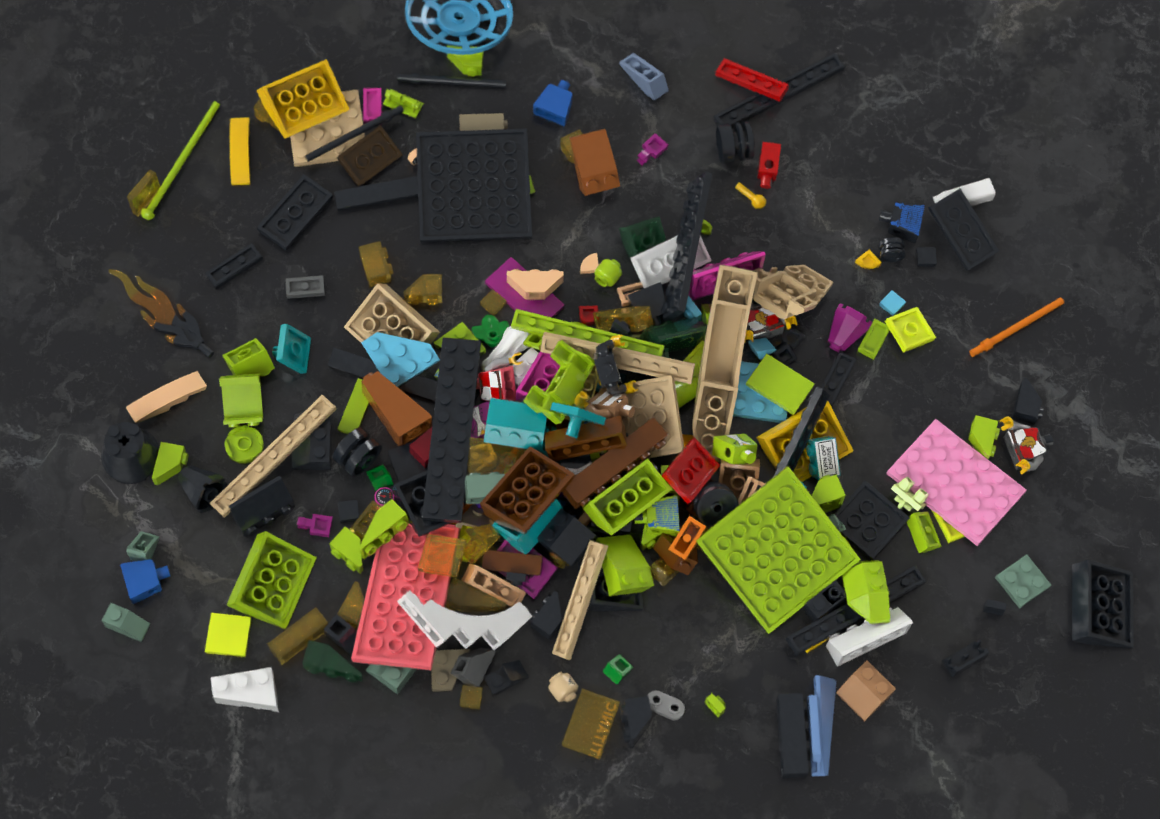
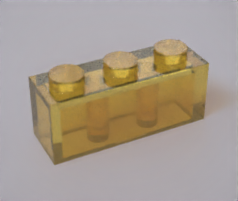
[268,608,328,665]

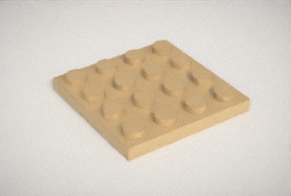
[290,90,365,167]
[599,375,684,458]

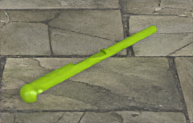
[141,102,220,220]

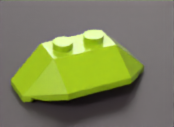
[842,560,890,624]

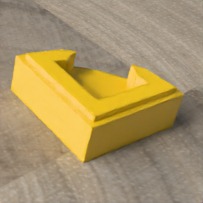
[855,249,882,269]

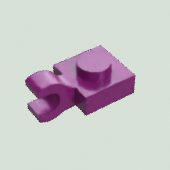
[637,133,668,165]
[297,514,332,537]

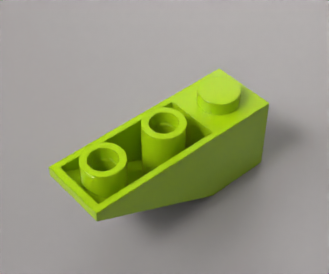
[359,499,410,559]

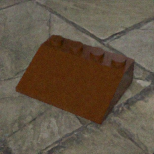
[480,446,575,534]

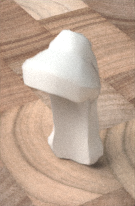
[481,326,530,372]

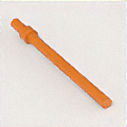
[969,297,1064,357]

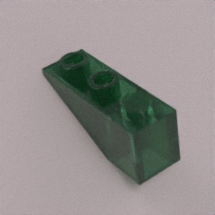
[303,640,363,683]

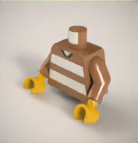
[574,379,635,419]

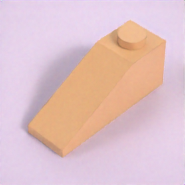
[461,564,526,607]

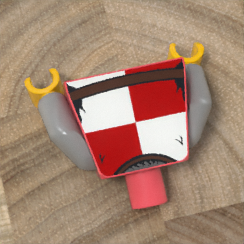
[476,352,524,403]

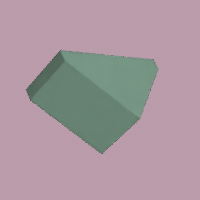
[126,531,159,561]

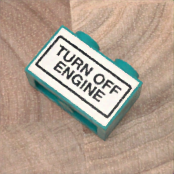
[806,436,841,480]

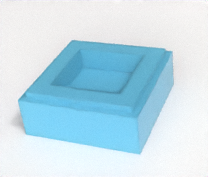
[879,290,906,316]

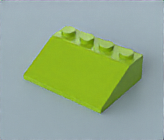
[227,532,317,629]

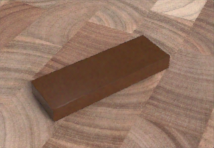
[482,550,543,576]

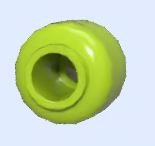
[594,259,622,287]

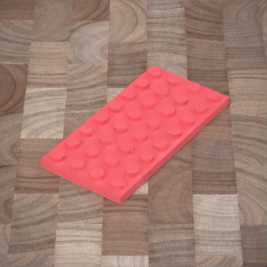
[351,524,461,670]

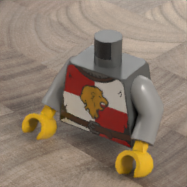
[744,298,798,343]
[1000,416,1053,474]

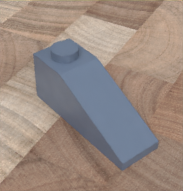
[619,53,669,100]

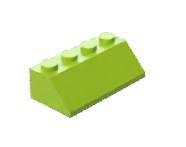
[583,459,672,535]

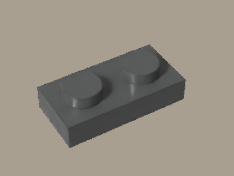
[286,275,325,299]

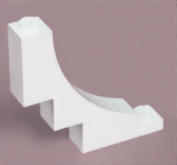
[397,590,532,650]

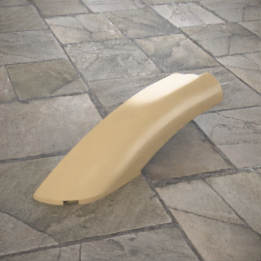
[692,265,758,462]

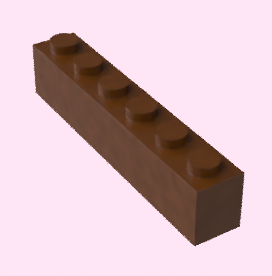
[562,417,668,509]

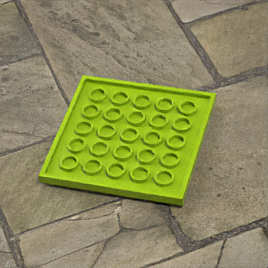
[696,466,861,634]

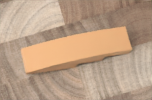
[126,371,207,423]

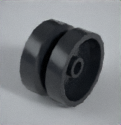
[332,427,382,477]
[693,482,739,528]

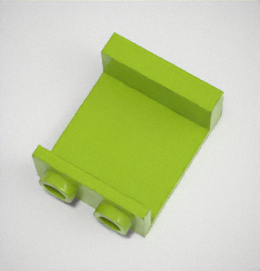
[219,373,264,427]

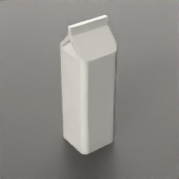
[933,178,996,206]

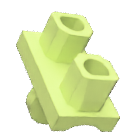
[891,477,929,511]

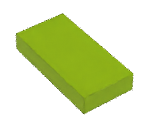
[857,319,890,360]

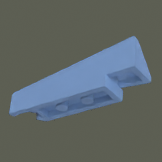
[807,675,836,776]

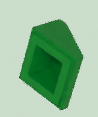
[366,464,393,491]
[603,654,634,684]

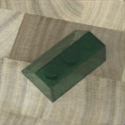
[639,317,707,353]

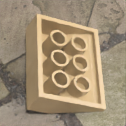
[344,283,440,344]

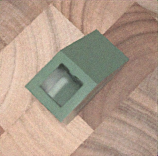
[465,472,505,504]

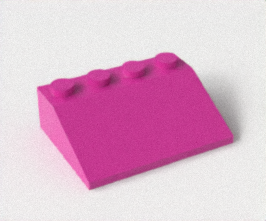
[688,252,766,301]

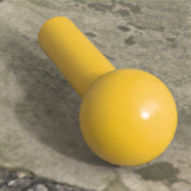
[735,182,766,209]

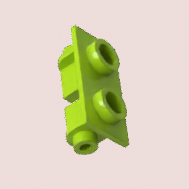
[383,89,424,118]

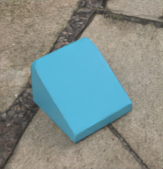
[748,338,776,360]

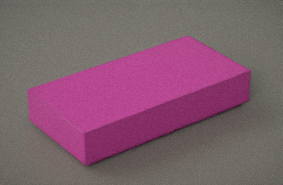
[363,88,382,124]

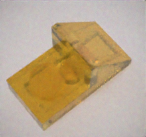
[461,524,500,564]
[650,558,679,586]

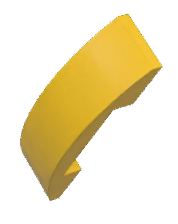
[230,118,250,185]

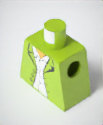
[712,434,757,464]

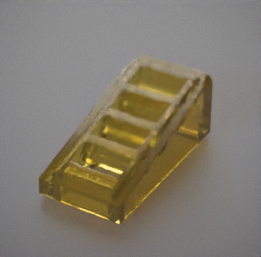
[351,500,382,542]

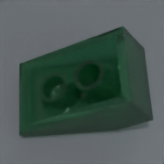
[619,216,667,280]

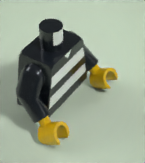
[594,335,638,395]

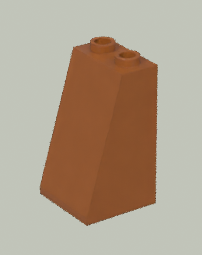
[361,371,432,447]

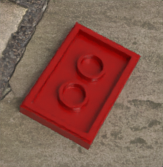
[661,437,720,504]

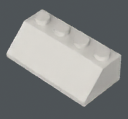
[826,608,913,666]

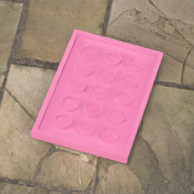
[887,419,1027,546]

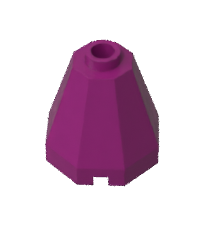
[828,303,873,352]

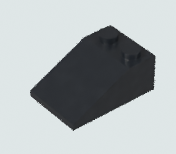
[392,471,450,537]

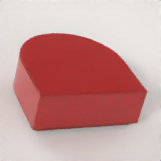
[579,306,598,326]

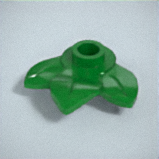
[471,315,509,347]

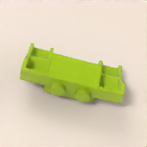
[523,340,595,424]

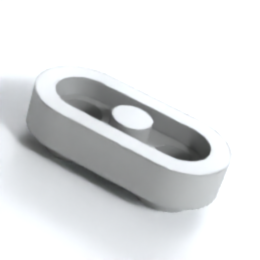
[647,691,685,720]

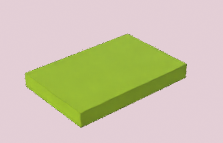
[746,354,815,415]

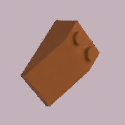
[570,129,620,196]

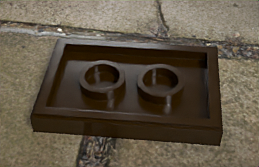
[336,125,403,187]

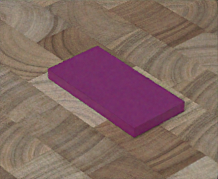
[485,257,565,318]

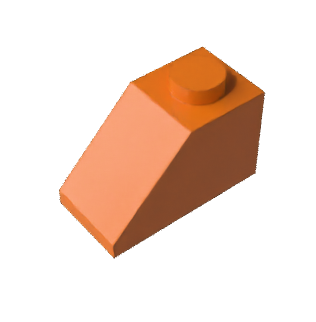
[668,516,706,560]

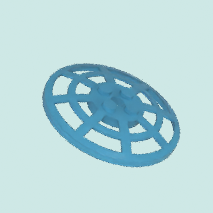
[405,0,513,55]

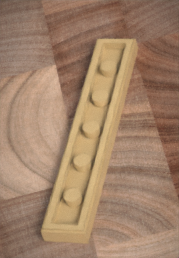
[552,540,608,660]

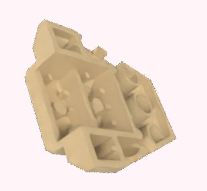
[752,265,833,319]

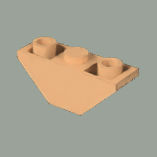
[507,269,564,300]

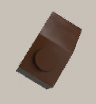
[653,533,698,575]

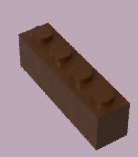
[545,416,627,461]

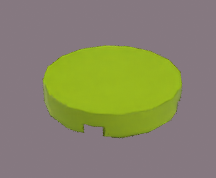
[224,425,264,464]

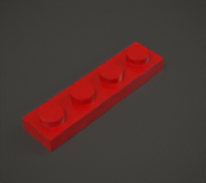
[716,59,788,102]

